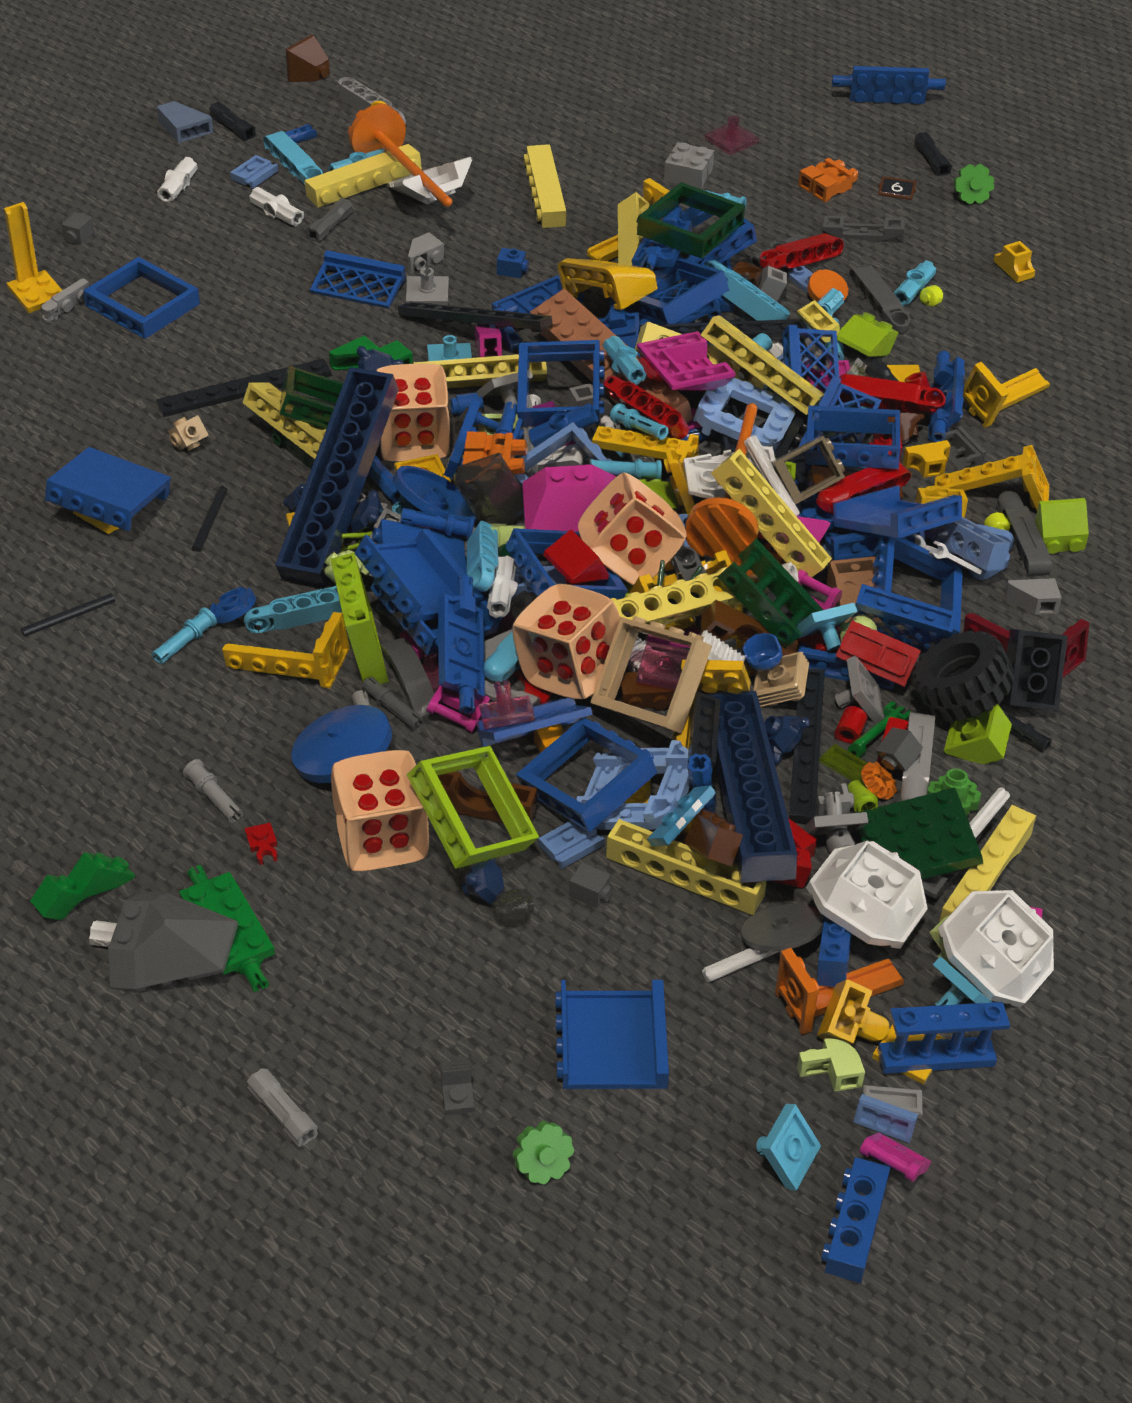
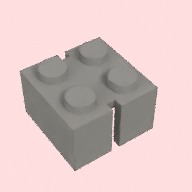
[664,142,714,189]

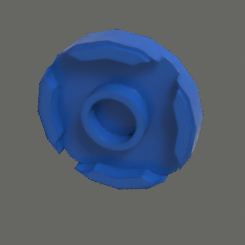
[210,587,256,623]

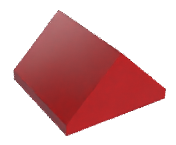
[543,529,609,584]

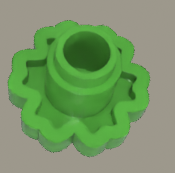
[953,164,994,204]
[927,769,981,815]
[513,1121,574,1184]

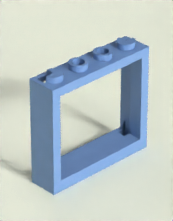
[510,422,618,495]

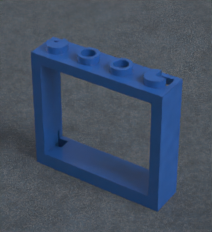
[678,207,757,265]
[83,257,200,339]
[624,257,729,324]
[517,340,605,427]
[805,405,900,469]
[506,528,627,600]
[872,536,963,637]
[516,717,658,832]

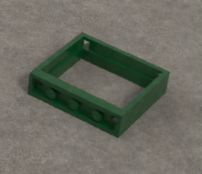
[636,182,745,259]
[279,365,344,429]

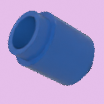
[450,392,484,417]

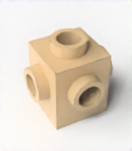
[168,415,209,451]

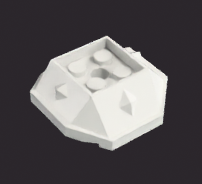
[806,841,928,949]
[938,890,1054,1007]

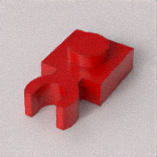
[244,822,278,865]

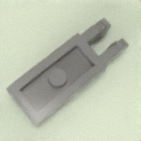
[41,278,89,323]

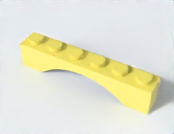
[940,805,1036,921]

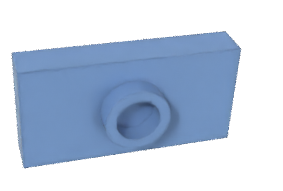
[853,1094,918,1143]

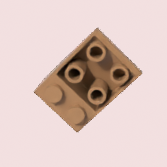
[826,556,882,623]

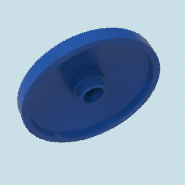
[393,466,480,524]
[291,705,392,783]

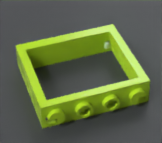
[330,552,389,684]
[406,746,539,869]

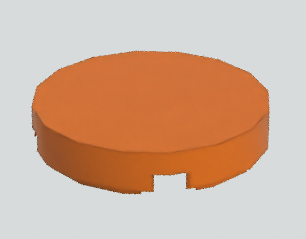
[807,269,848,302]

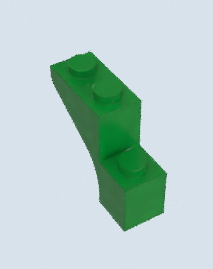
[329,336,413,371]
[30,852,136,920]

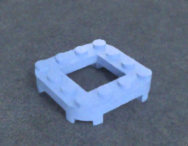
[693,378,795,453]
[577,740,691,830]

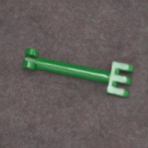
[847,701,911,760]

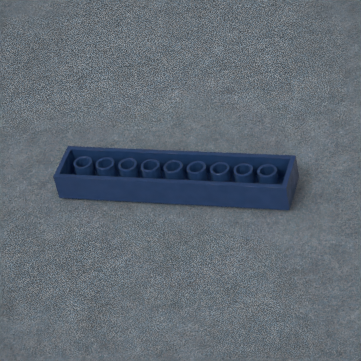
[275,367,399,588]
[706,691,797,883]

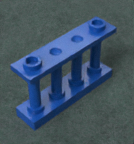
[444,399,524,496]
[877,1002,1010,1074]

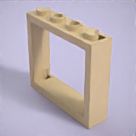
[590,616,712,733]

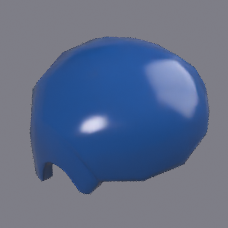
[743,633,783,671]

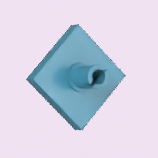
[427,335,472,361]
[797,603,858,651]
[933,956,992,1006]
[757,1104,821,1191]

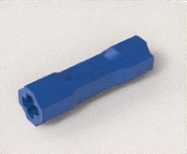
[367,455,400,504]
[687,753,717,813]

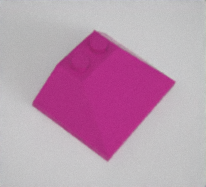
[637,331,735,390]
[523,465,616,532]

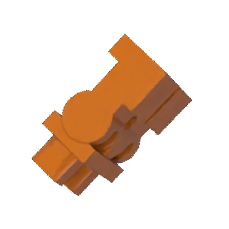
[798,158,858,202]
[462,431,528,482]

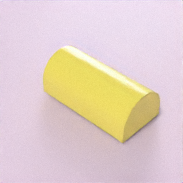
[797,300,840,342]

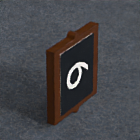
[878,176,917,200]

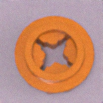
[861,762,897,800]

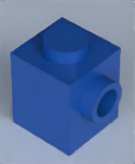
[497,248,529,279]

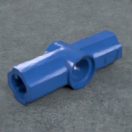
[529,403,598,447]

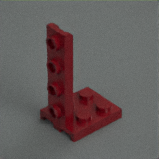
[964,613,1090,679]

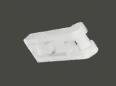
[537,444,587,472]

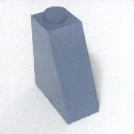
[157,101,213,143]

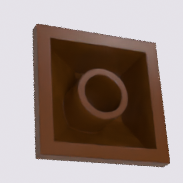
[285,35,330,82]

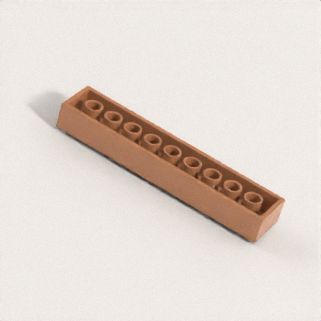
[530,289,693,437]

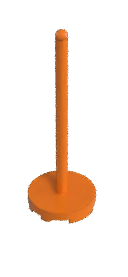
[348,103,452,207]
[685,403,759,562]

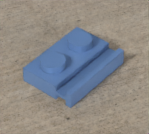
[230,155,278,189]
[538,821,604,869]

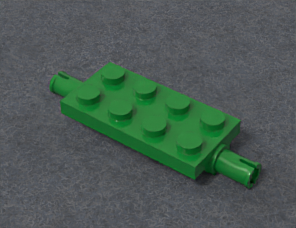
[179,865,275,992]

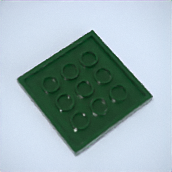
[857,787,983,879]

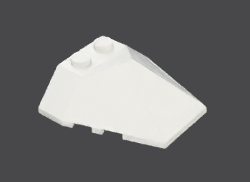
[386,157,472,204]
[683,446,784,501]

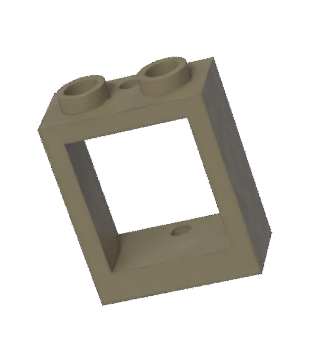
[771,436,845,504]

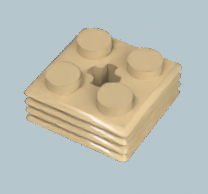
[753,652,809,707]

